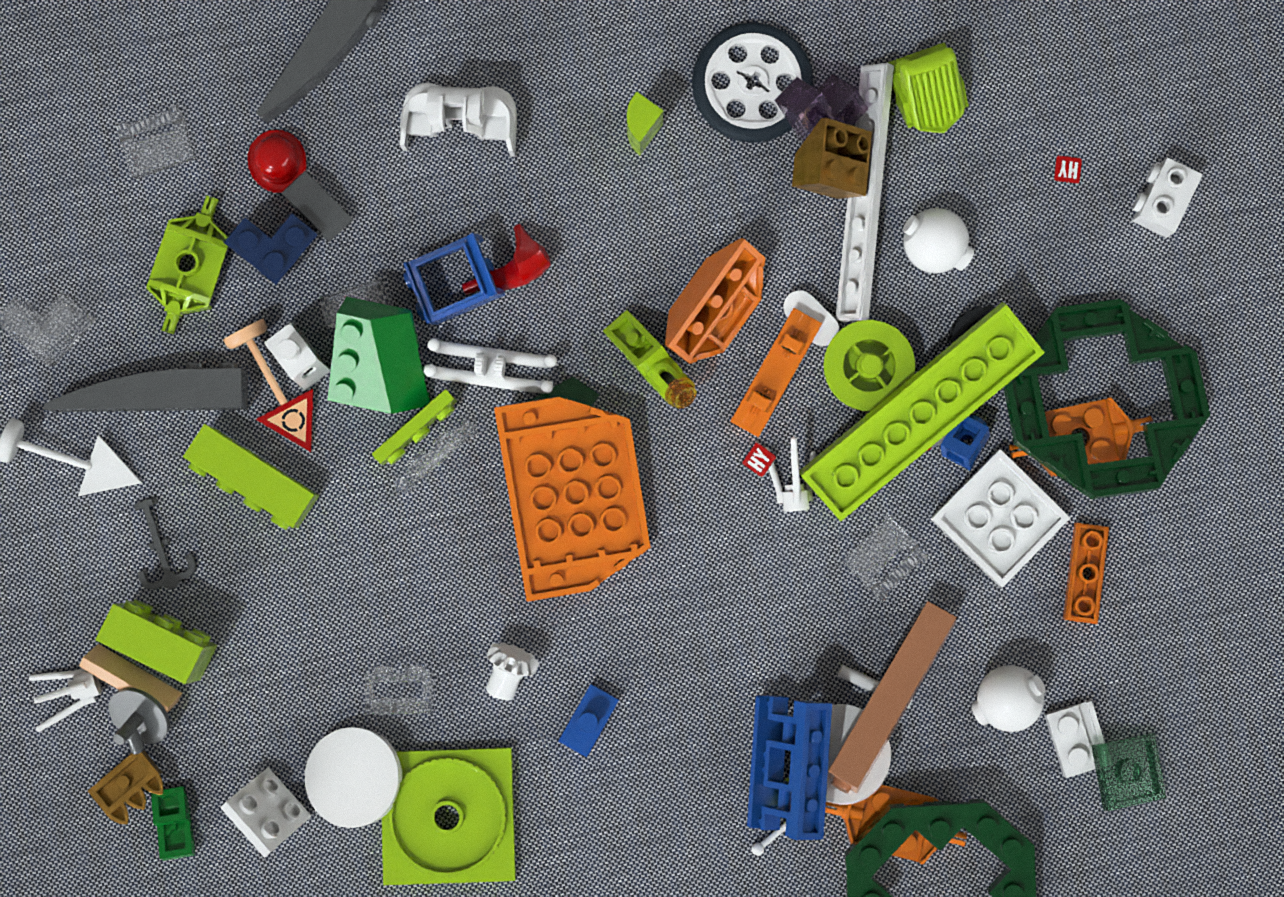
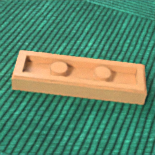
[79,644,182,713]

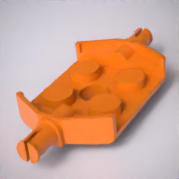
[1009,397,1153,477]
[825,785,967,865]

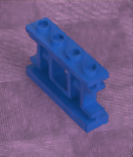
[747,695,832,840]

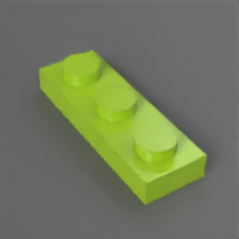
[372,389,457,465]

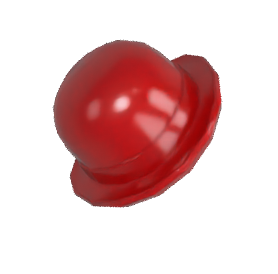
[247,130,307,193]

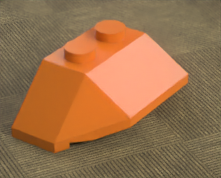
[665,238,766,364]

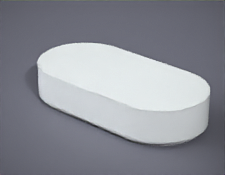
[783,290,839,346]

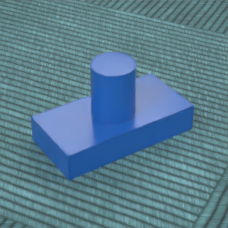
[558,683,619,758]

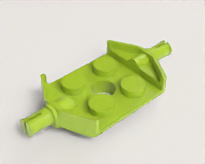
[146,195,228,335]

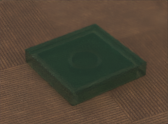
[1091,733,1167,811]

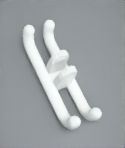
[424,338,557,394]

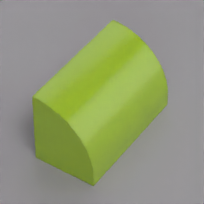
[626,92,663,155]

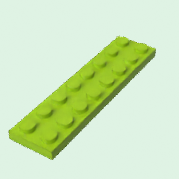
[799,301,1045,522]

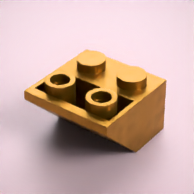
[792,118,872,199]

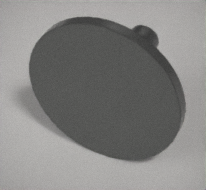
[108,688,170,754]

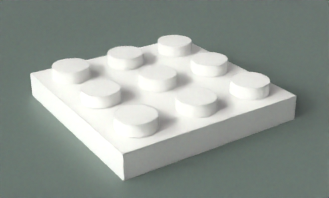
[930,449,1070,588]

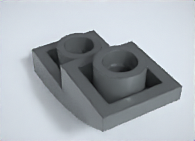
[281,171,353,242]

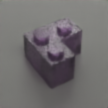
[774,74,868,142]

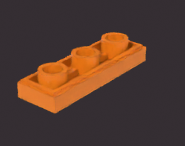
[1063,523,1109,624]

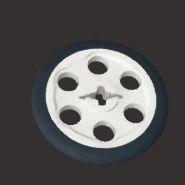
[692,22,814,143]

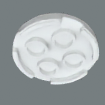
[826,704,891,805]
[305,727,402,828]

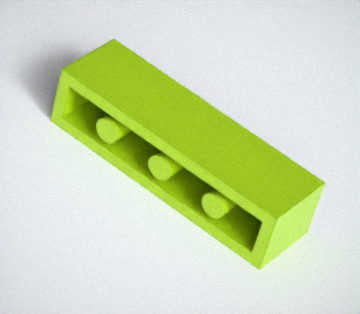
[183,424,320,530]

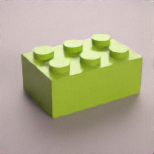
[95,600,218,684]

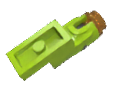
[603,310,697,409]

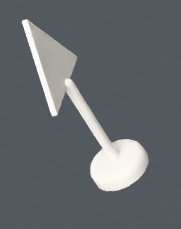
[0,417,142,496]

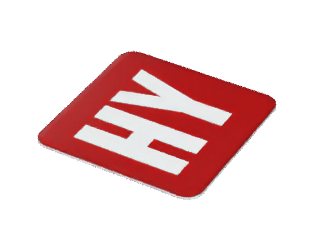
[1054,156,1082,184]
[742,443,776,477]

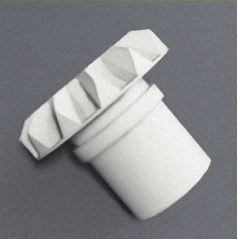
[486,642,539,700]

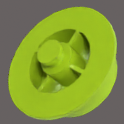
[823,320,915,411]

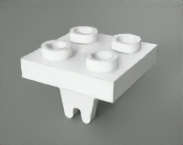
[220,767,311,858]

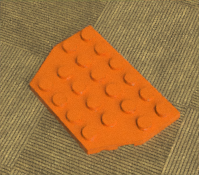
[494,396,651,602]

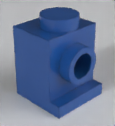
[940,415,990,471]

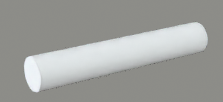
[837,665,913,708]

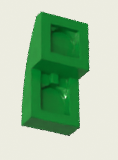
[151,786,196,861]

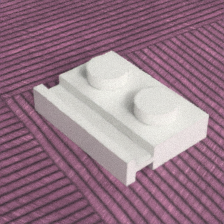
[1044,700,1112,778]

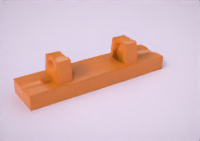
[730,308,822,438]

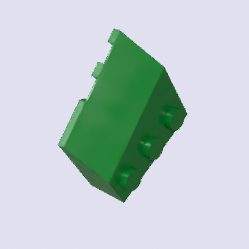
[327,296,431,414]

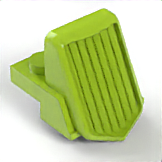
[887,42,969,133]

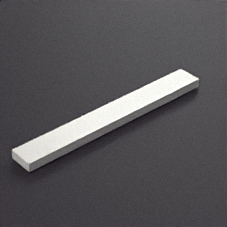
[835,63,894,322]

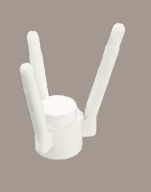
[764,437,817,512]
[29,668,102,732]

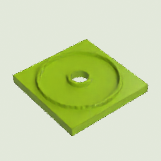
[381,747,516,885]

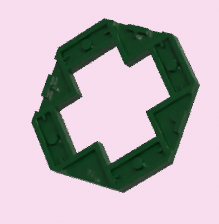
[1003,299,1210,500]
[844,799,1036,897]

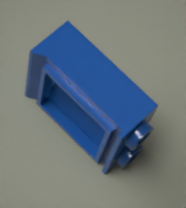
[403,233,505,325]

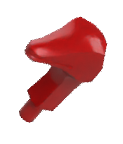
[462,224,551,295]

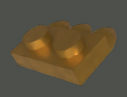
[88,750,163,824]

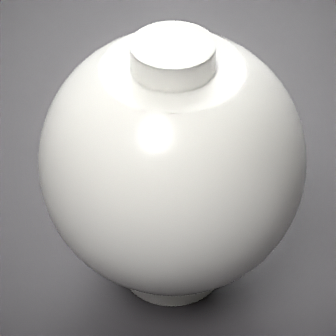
[903,208,974,274]
[972,665,1045,732]

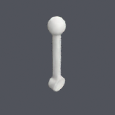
[751,821,786,856]

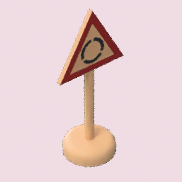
[223,318,313,452]

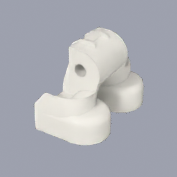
[400,82,517,157]

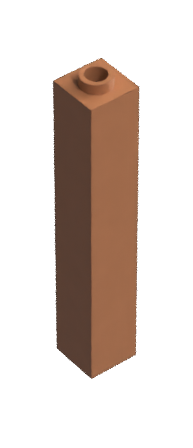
[828,601,957,794]

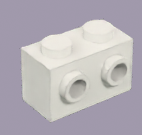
[1132,157,1203,238]

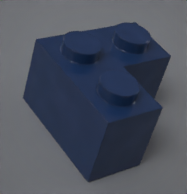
[223,212,318,285]

